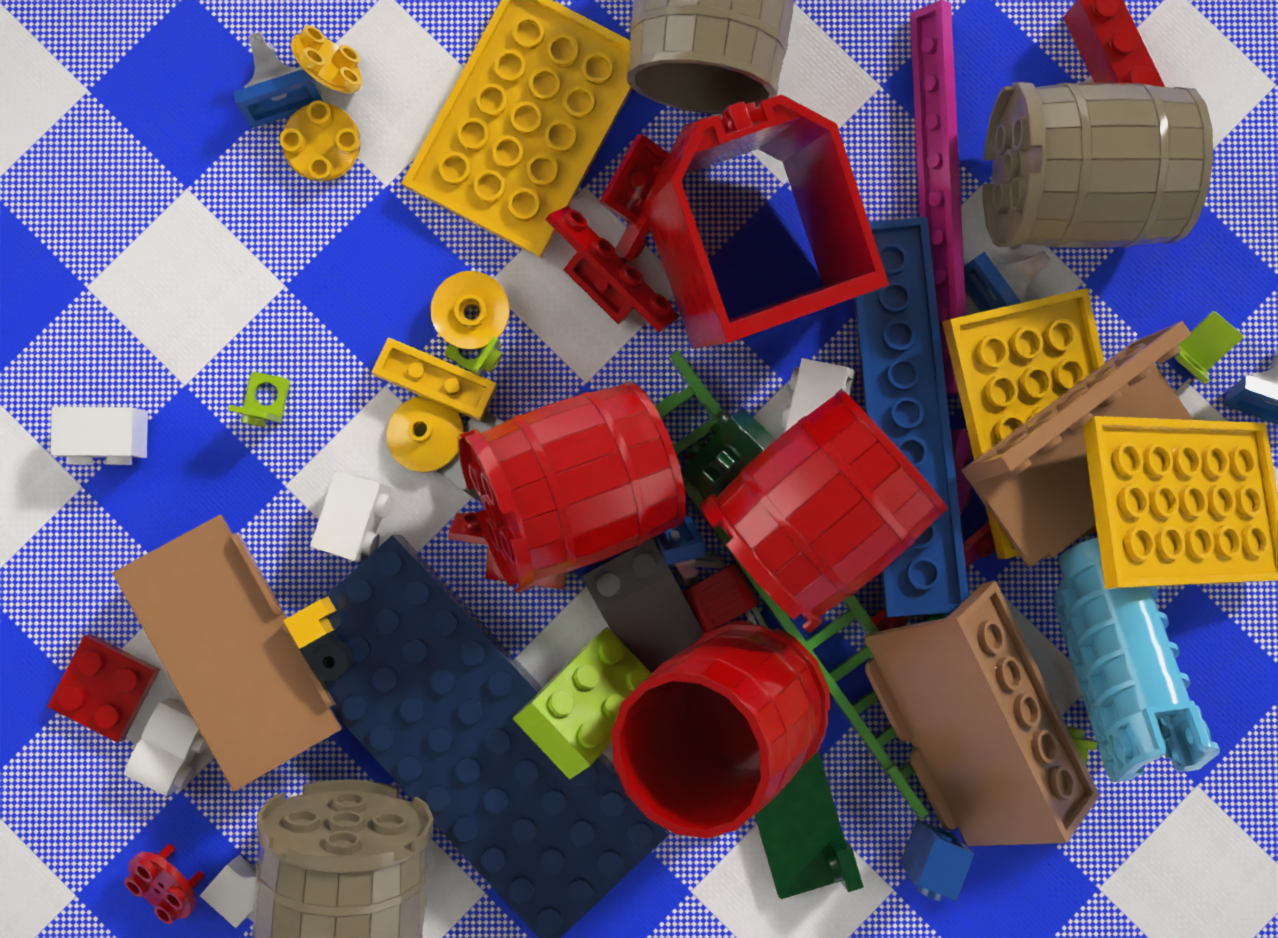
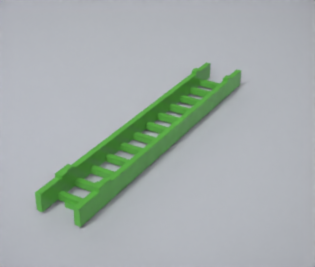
[655,350,929,819]

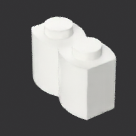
[123,698,207,796]

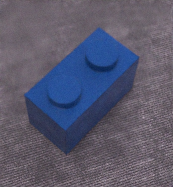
[900,819,974,901]

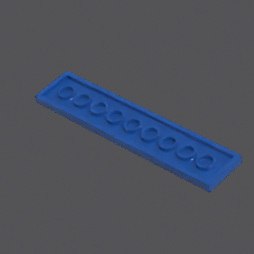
[854,217,969,618]

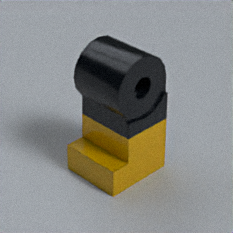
[283,596,354,681]

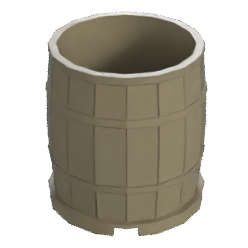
[627,0,794,114]
[982,82,1213,249]
[252,779,434,938]

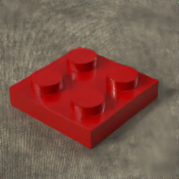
[47,634,160,743]

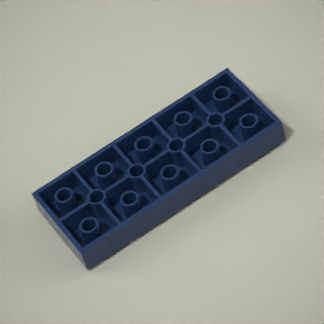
[322,535,669,938]

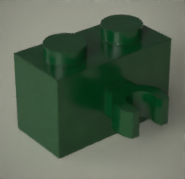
[681,407,776,498]

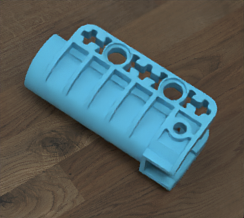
[1055,537,1220,782]

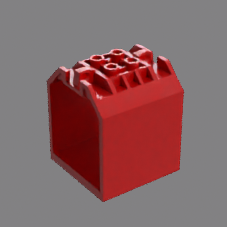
[643,94,889,349]

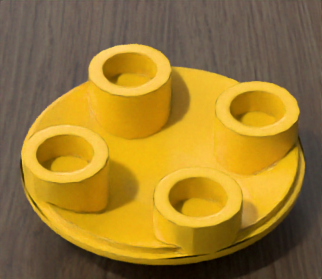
[290,25,362,93]
[279,100,361,181]

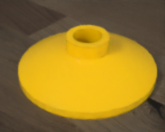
[431,271,510,350]
[386,396,464,473]

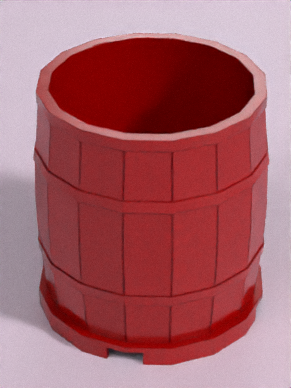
[457,381,686,593]
[700,388,948,633]
[612,621,830,839]

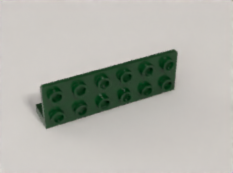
[754,750,864,899]

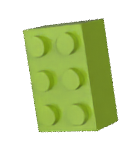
[512,627,652,780]

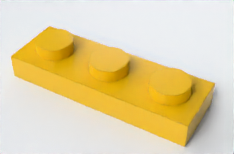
[372,337,498,422]

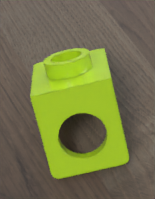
[1175,311,1243,384]
[445,336,503,377]
[227,372,290,427]

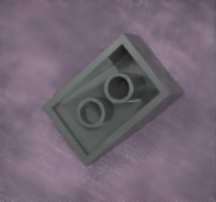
[581,538,704,673]

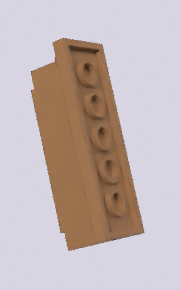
[961,321,1193,567]
[112,514,342,792]
[864,581,1100,846]

